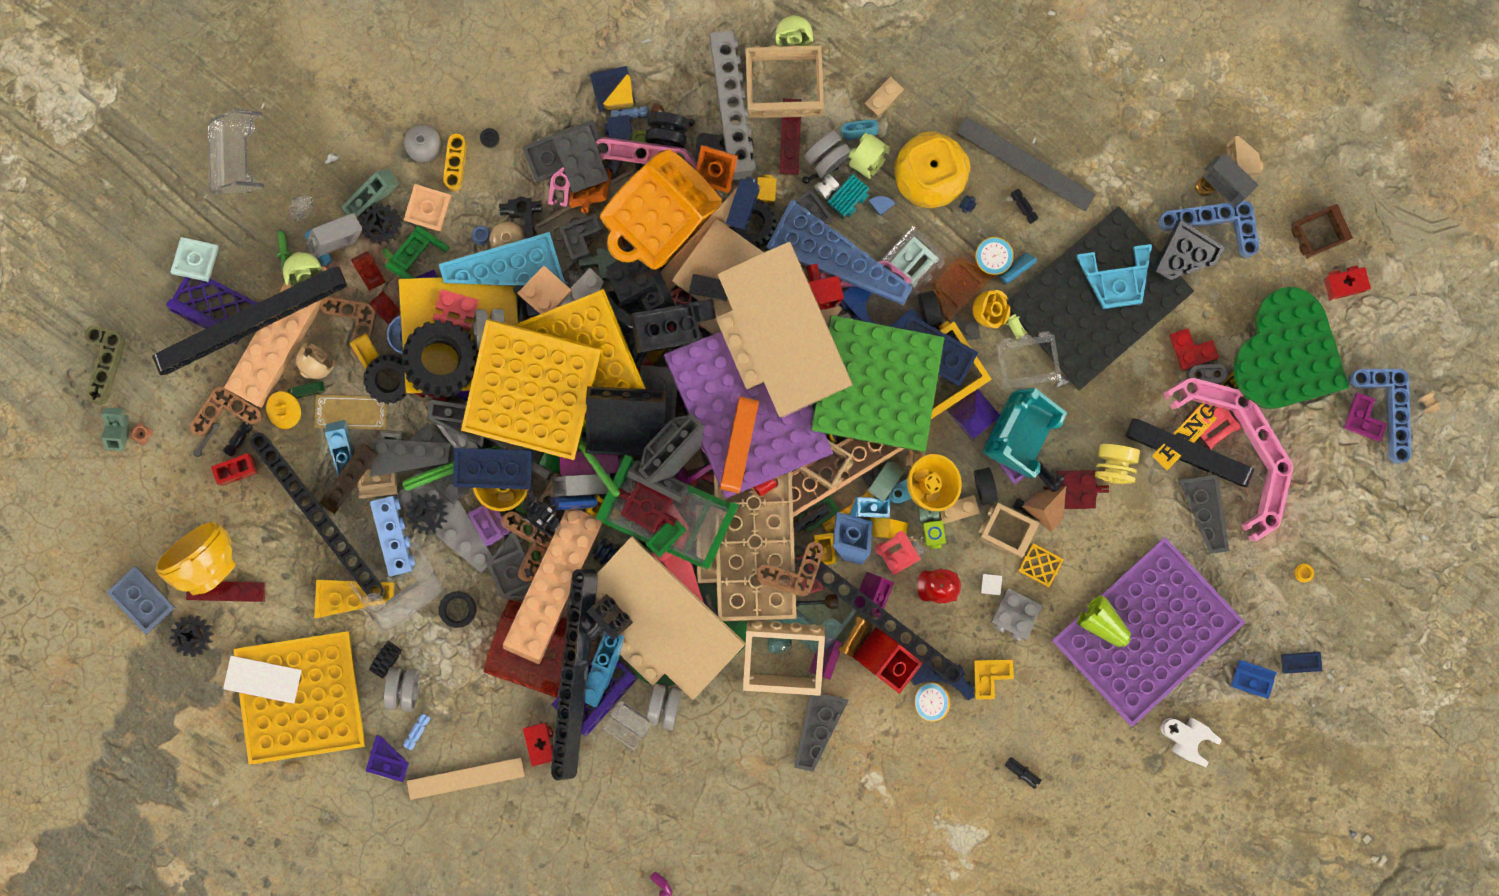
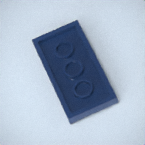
[903,315,978,386]
[454,448,533,490]

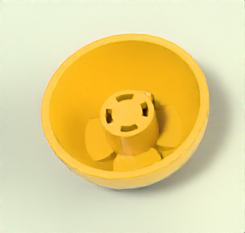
[907,454,962,511]
[473,488,529,511]

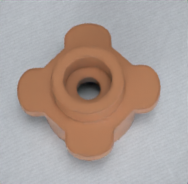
[130,423,153,445]

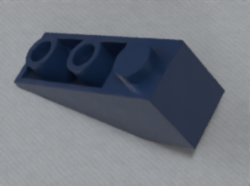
[604,115,632,177]

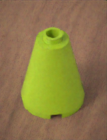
[1077,595,1131,647]

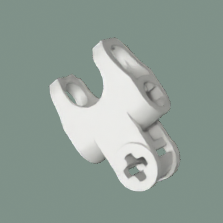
[1160,718,1222,767]

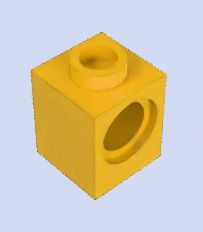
[756,175,777,205]

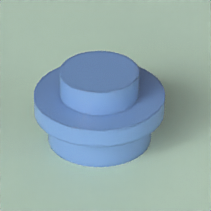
[472,226,490,245]

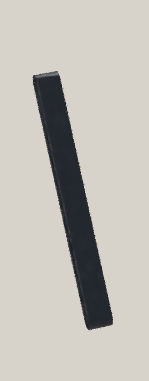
[152,266,347,375]
[250,432,386,602]
[794,545,962,683]
[551,569,598,781]

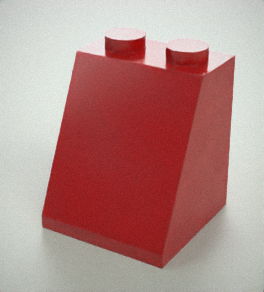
[853,627,923,694]

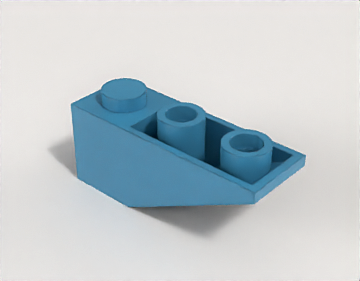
[325,420,354,476]

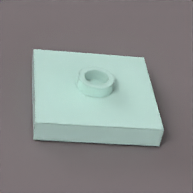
[170,237,219,282]

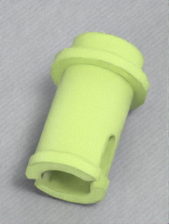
[1006,314,1027,339]

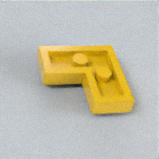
[974,660,1014,699]

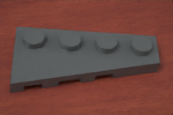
[370,438,451,477]
[794,694,849,772]

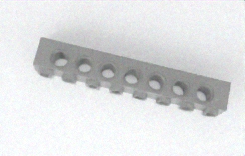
[710,30,756,180]

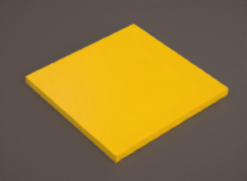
[398,278,518,394]

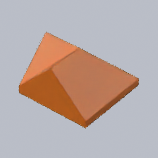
[696,145,738,193]

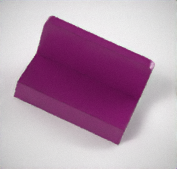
[854,572,894,618]
[809,637,843,680]

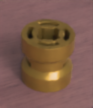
[1195,177,1216,197]

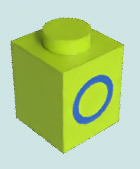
[922,520,946,550]

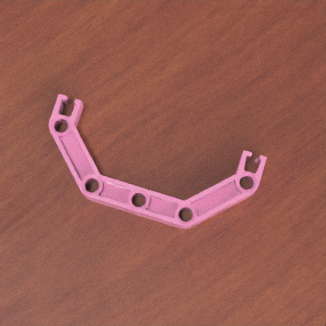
[548,137,722,206]
[1162,378,1293,541]

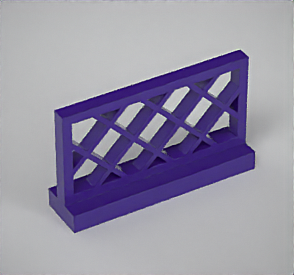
[166,277,257,345]
[551,657,638,736]

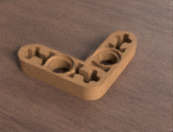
[320,297,376,358]
[190,387,263,436]
[501,512,553,582]
[756,542,824,597]

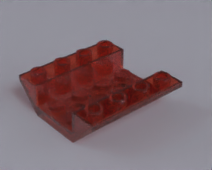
[484,599,567,698]

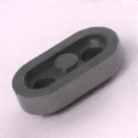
[1188,364,1228,384]

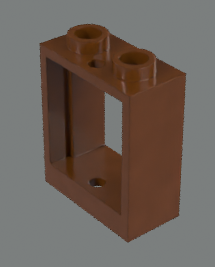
[1291,204,1353,259]

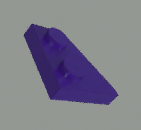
[365,735,409,782]

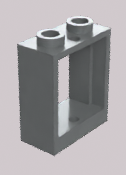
[1202,153,1258,208]

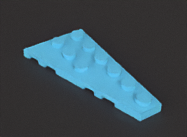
[438,232,566,286]

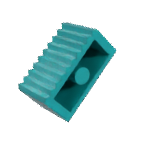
[827,174,869,219]

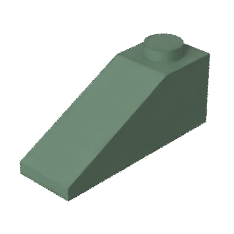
[341,169,400,219]

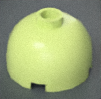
[775,15,813,47]
[283,252,323,286]

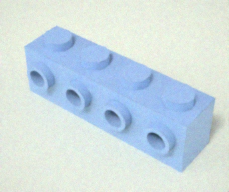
[370,495,416,577]

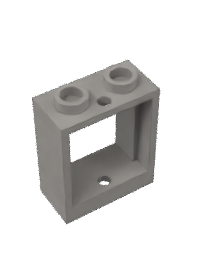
[306,213,362,258]
[552,474,611,497]

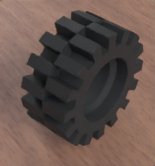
[369,641,402,679]

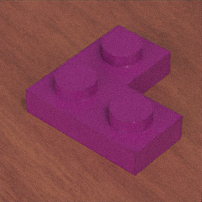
[1343,392,1387,442]

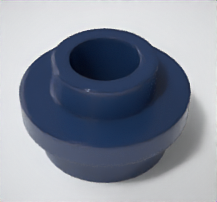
[959,195,976,213]

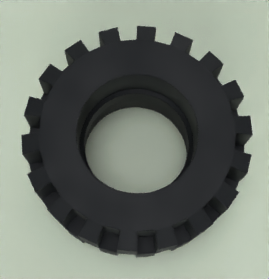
[729,199,777,249]
[363,354,407,404]

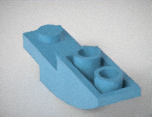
[585,632,625,708]

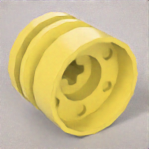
[1095,444,1140,484]

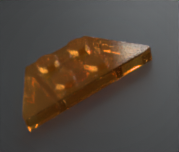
[932,258,996,321]

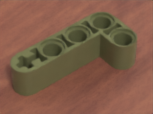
[84,326,125,405]

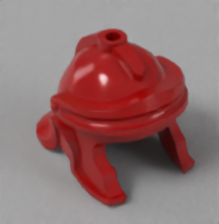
[917,568,961,604]

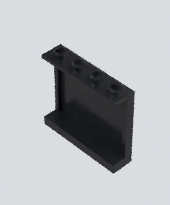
[585,386,666,456]

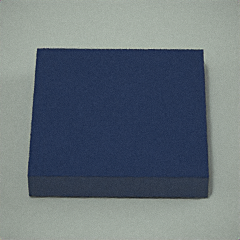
[590,66,636,112]

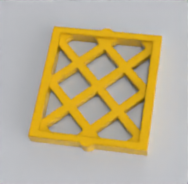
[1018,543,1064,587]

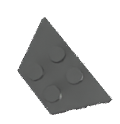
[486,533,533,599]

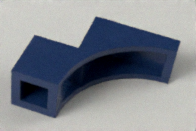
[911,661,975,701]

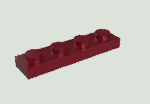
[780,98,802,175]
[186,582,266,602]

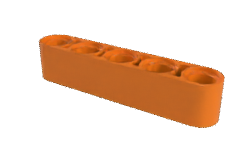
[720,396,759,494]

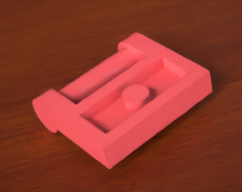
[1199,407,1241,450]
[875,531,921,575]

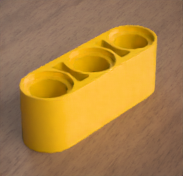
[443,134,467,192]

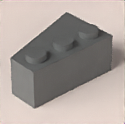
[427,400,485,447]

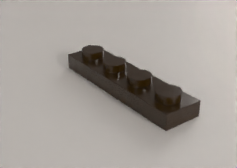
[319,442,379,514]

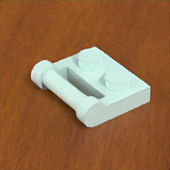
[891,237,939,288]

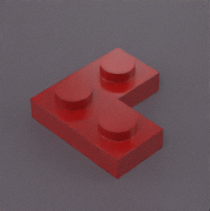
[1169,328,1219,371]

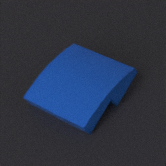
[550,495,598,510]

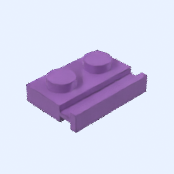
[467,505,511,547]

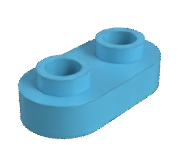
[841,119,879,140]
[888,479,911,504]

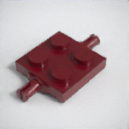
[1043,470,1109,509]
[619,482,678,534]

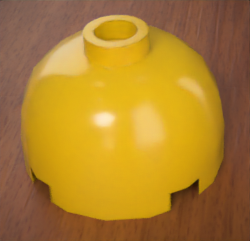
[972,290,1010,328]

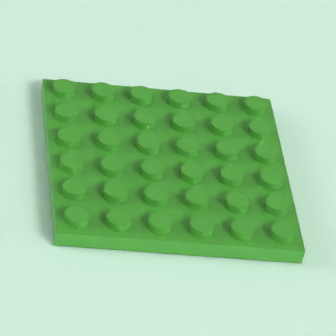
[811,315,944,452]

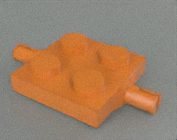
[569,168,612,213]

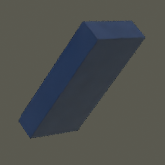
[1281,652,1323,674]

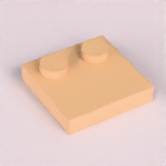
[404,184,452,232]
[518,266,572,314]

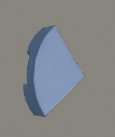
[868,196,895,216]

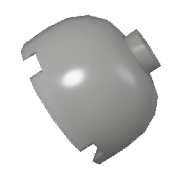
[404,124,443,163]

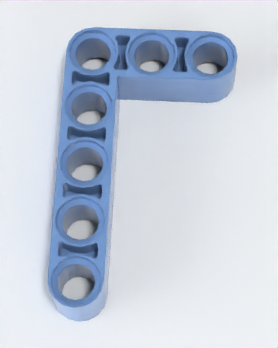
[1158,201,1259,258]
[1348,369,1411,464]

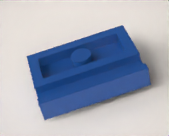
[1230,660,1277,699]

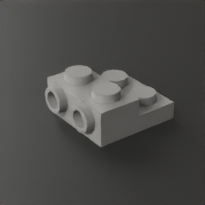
[990,588,1042,642]

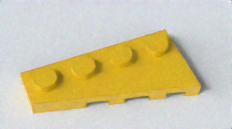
[314,580,395,618]

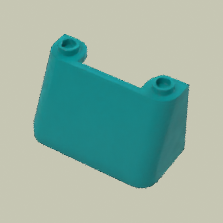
[983,388,1067,478]

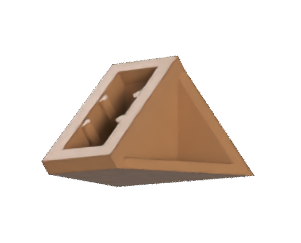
[1022,486,1066,532]

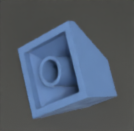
[833,512,873,565]

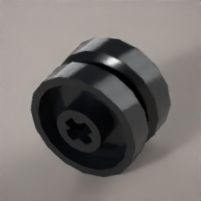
[645,112,689,148]

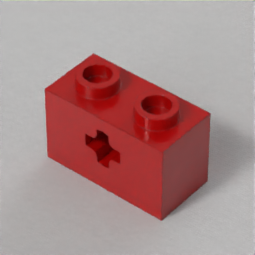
[1324,265,1371,301]
[211,453,258,486]
[523,722,554,766]

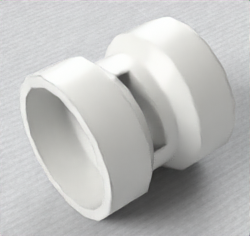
[814,174,840,200]

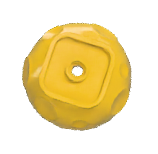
[893,131,970,208]
[155,522,236,595]

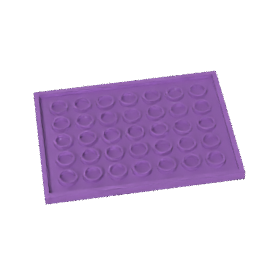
[664,332,833,499]
[1052,537,1245,727]

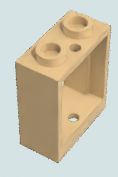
[798,440,854,490]
[978,503,1040,558]

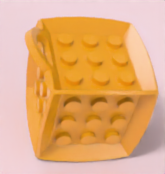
[600,149,722,269]

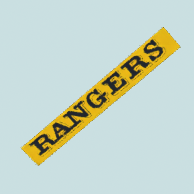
[1152,372,1239,470]

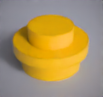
[1294,563,1314,583]

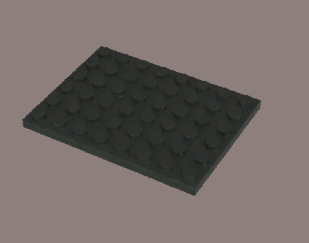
[1007,206,1194,390]

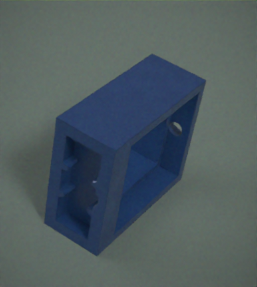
[726,177,761,231]

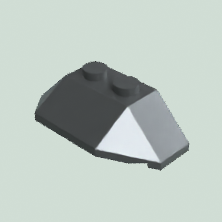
[638,413,705,484]

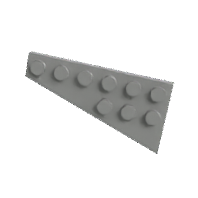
[396,470,493,573]

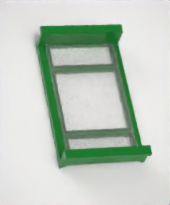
[596,455,739,570]

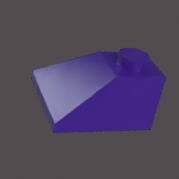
[947,389,1000,441]

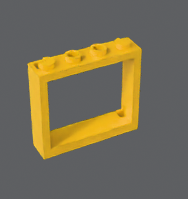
[931,320,992,419]

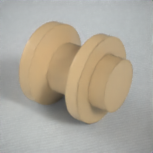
[1417,390,1442,414]
[905,450,925,468]

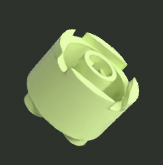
[849,133,890,179]

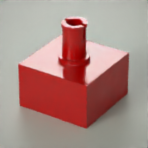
[806,264,844,310]

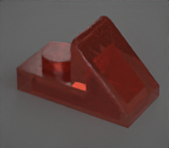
[351,251,386,291]
[368,291,401,325]

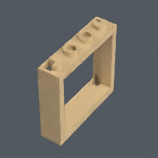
[746,44,824,118]
[743,620,825,696]

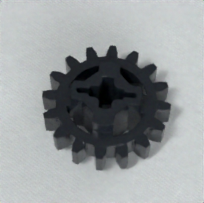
[359,203,402,245]
[406,493,449,535]
[522,498,561,532]
[170,615,214,657]

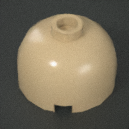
[489,221,526,249]
[296,343,336,379]

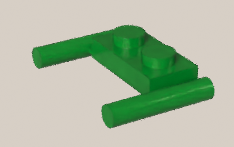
[385,225,450,279]

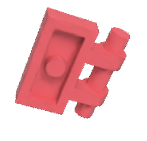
[433,289,478,331]

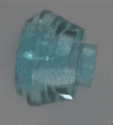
[767,638,792,655]

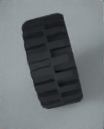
[402,320,478,398]

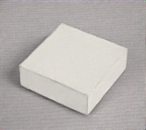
[981,574,1002,595]

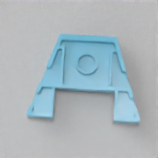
[1077,244,1152,309]

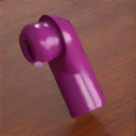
[650,871,673,896]

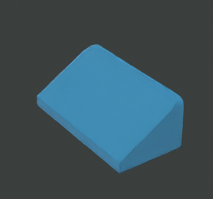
[997,252,1037,285]
[850,497,890,518]

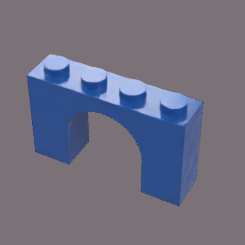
[839,286,925,329]

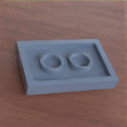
[106,566,176,634]

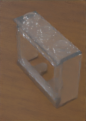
[880,225,947,300]
[997,331,1062,390]

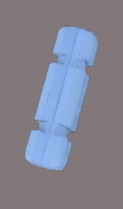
[611,106,648,119]
[403,713,430,750]

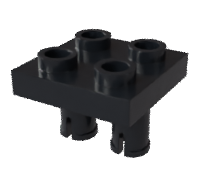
[586,594,633,640]

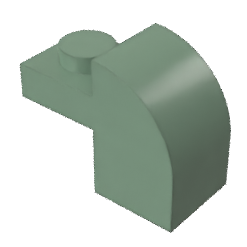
[579,248,617,281]
[102,408,129,451]
[868,460,904,502]

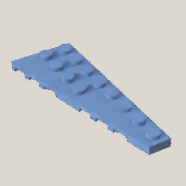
[766,199,912,305]

